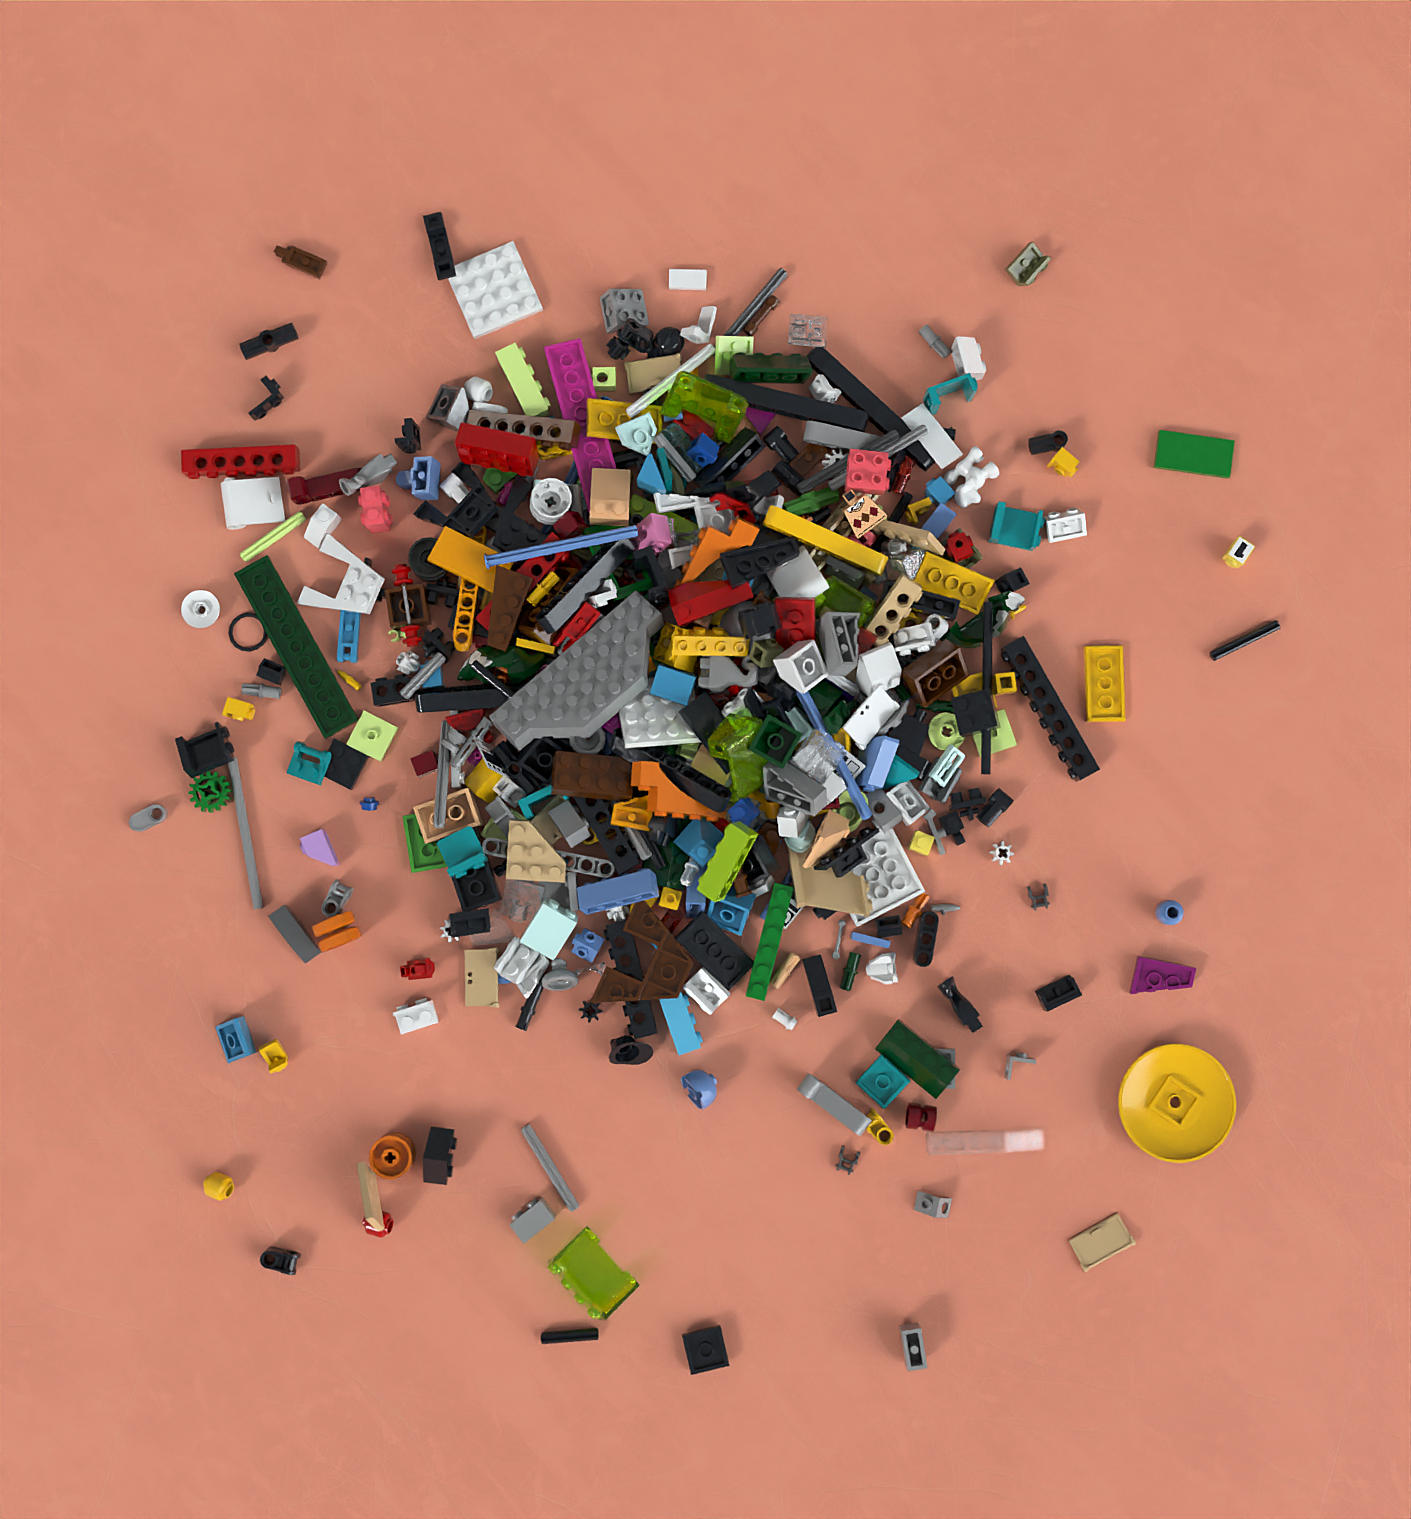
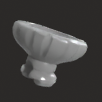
[569,726,606,755]
[542,958,579,991]

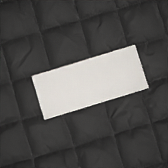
[901,403,963,469]

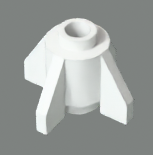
[866,952,898,984]

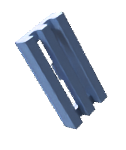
[850,932,891,948]

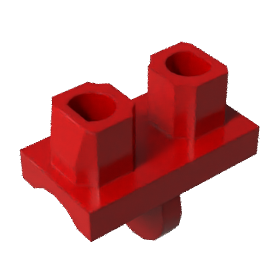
[400,958,435,980]

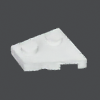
[517,953,550,999]

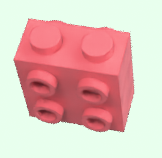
[845,449,891,495]
[358,486,393,534]

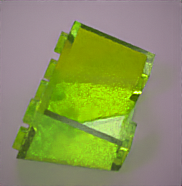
[660,371,748,443]
[708,713,769,805]
[547,1226,640,1320]

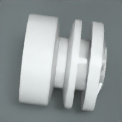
[530,478,572,525]

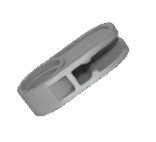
[129,804,168,832]

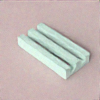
[928,744,965,787]

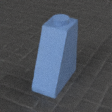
[908,502,957,556]
[856,736,899,792]
[686,863,707,919]

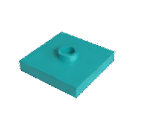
[657,448,673,495]
[855,1054,911,1109]

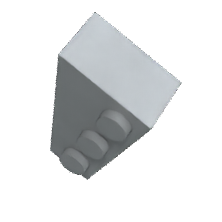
[815,612,860,676]
[763,762,827,816]

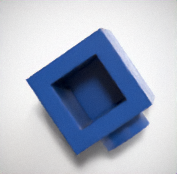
[686,432,720,468]
[727,798,761,825]

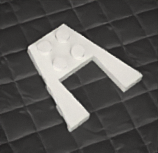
[654,493,735,570]
[297,533,385,614]

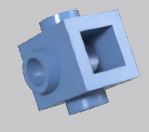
[571,928,605,963]

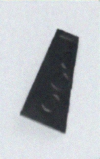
[719,536,800,589]

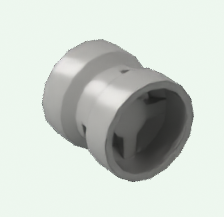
[440,728,467,754]

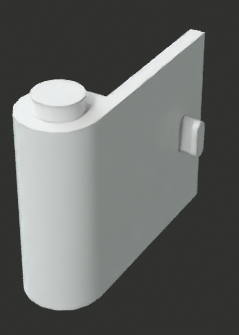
[220,477,285,530]
[766,545,830,598]

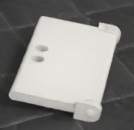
[842,685,900,751]

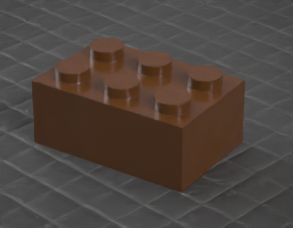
[901,639,969,708]

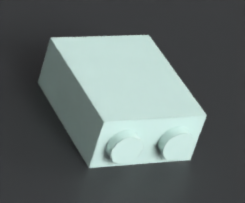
[520,898,578,961]

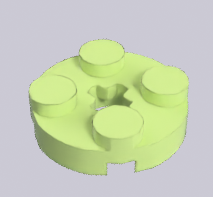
[927,712,965,751]

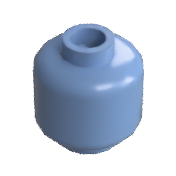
[1155,900,1184,925]

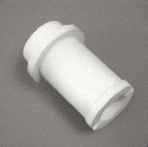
[772,1008,798,1030]

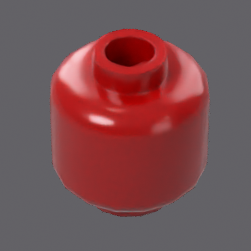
[363,1211,394,1238]

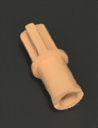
[769,952,800,989]

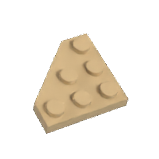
[506,820,566,883]

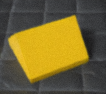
[465,758,514,804]

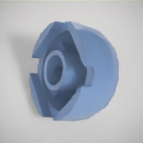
[680,1070,717,1110]

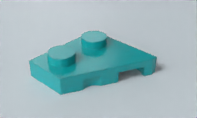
[881,754,920,790]

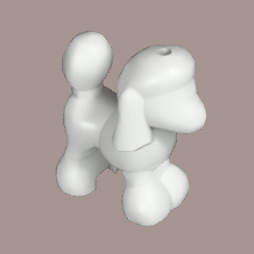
[943,446,999,508]

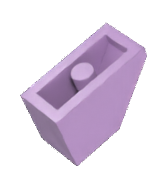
[300,829,340,866]

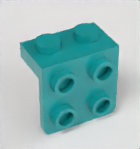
[437,826,488,879]

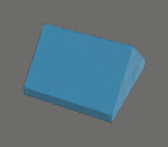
[637,453,666,495]
[650,663,699,705]
[215,1016,257,1063]

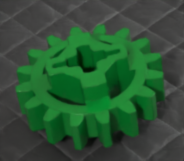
[188,771,232,813]

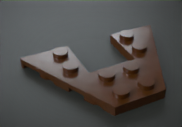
[590,900,694,1003]

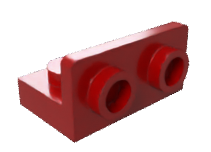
[672,408,716,443]

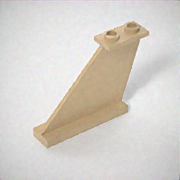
[786,844,873,918]

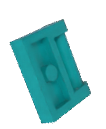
[286,741,332,786]

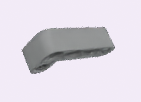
[797,1073,872,1137]

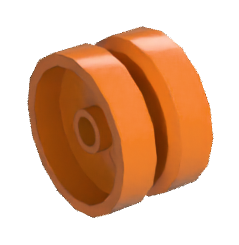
[311,911,362,953]
[369,1132,416,1180]

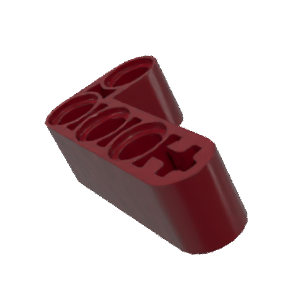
[286,468,367,505]

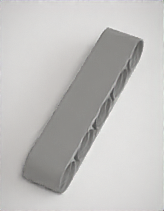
[803,421,892,458]

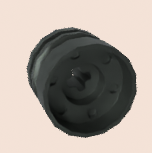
[408,537,449,582]

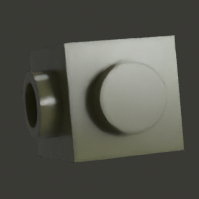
[749,638,784,668]

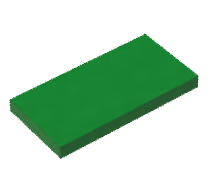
[1154,430,1235,479]

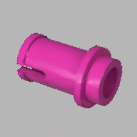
[496,481,513,506]

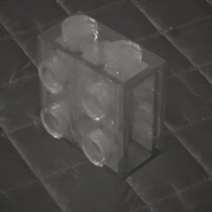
[789,729,847,785]

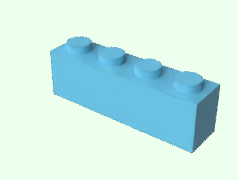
[659,991,703,1055]

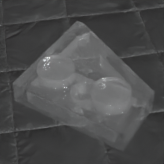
[468,909,515,946]

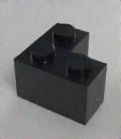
[423,1127,457,1185]

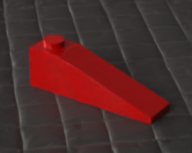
[668,580,754,627]

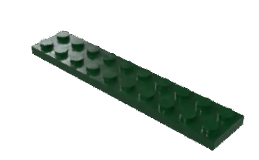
[234,555,359,739]

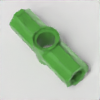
[782,487,840,516]

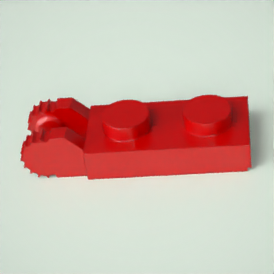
[553,601,601,652]

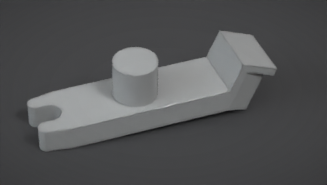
[923,808,946,855]

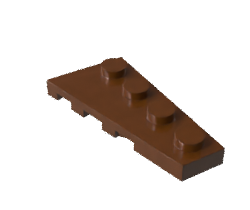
[487,565,534,652]

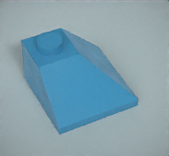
[674,817,724,868]

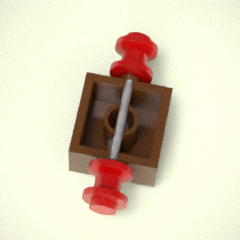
[385,564,432,647]

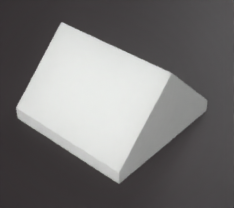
[886,781,930,826]

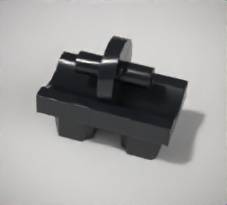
[426,576,460,609]
[422,627,456,664]
[766,681,797,713]
[949,788,987,821]

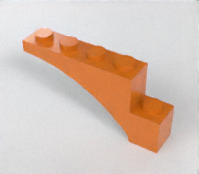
[672,516,760,588]
[631,761,726,822]

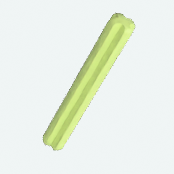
[240,511,306,562]

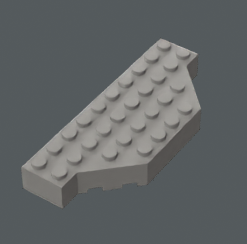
[489,590,665,751]

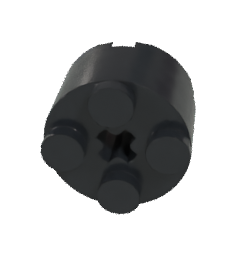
[738,602,783,640]

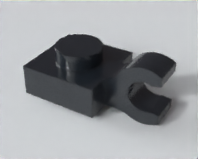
[938,811,965,846]

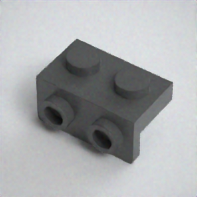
[918,756,962,803]

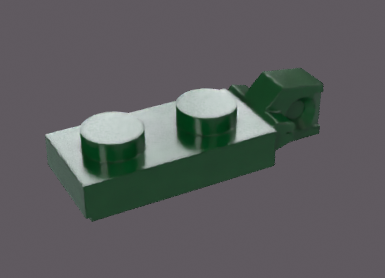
[822,698,857,735]

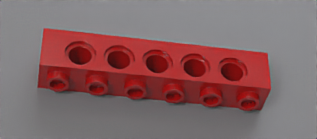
[181,444,300,479]
[475,532,571,631]

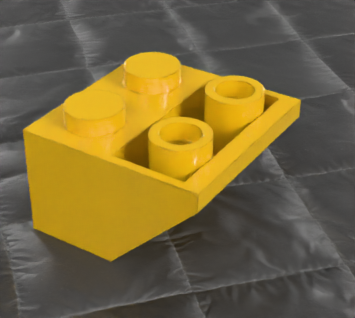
[653,622,698,673]

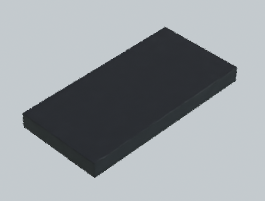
[678,691,753,775]
[675,910,754,991]

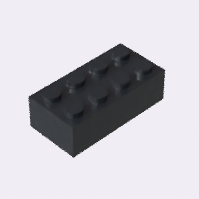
[438,826,503,912]

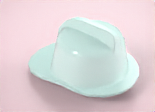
[784,819,815,853]

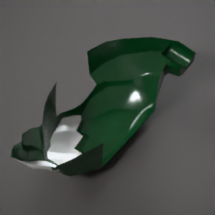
[940,591,1025,648]
[457,646,547,685]

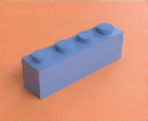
[577,868,659,915]

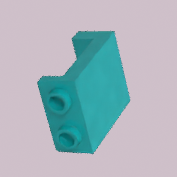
[518,785,571,820]

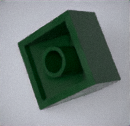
[748,714,803,769]

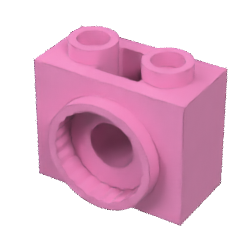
[633,513,672,556]

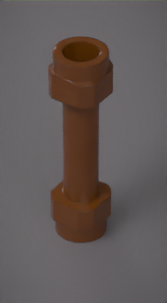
[744,295,780,336]

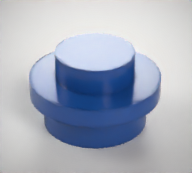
[360,797,379,811]

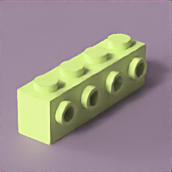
[495,343,551,417]

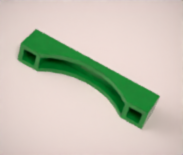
[745,881,794,1001]

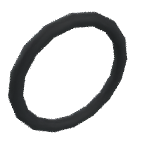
[228,613,267,652]

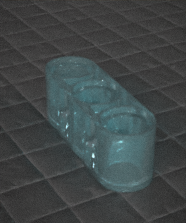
[659,423,702,474]

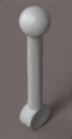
[832,919,846,959]

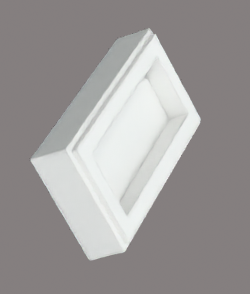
[669,269,707,290]

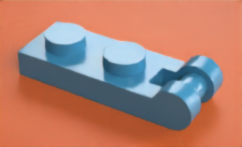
[337,610,361,663]

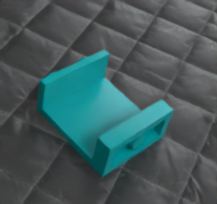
[922,373,978,415]
[988,501,1045,551]

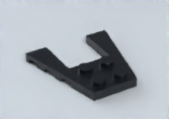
[413,461,498,538]
[492,474,571,565]

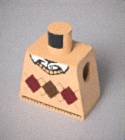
[842,489,888,538]

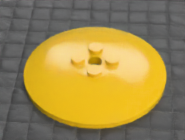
[1118,1044,1236,1163]

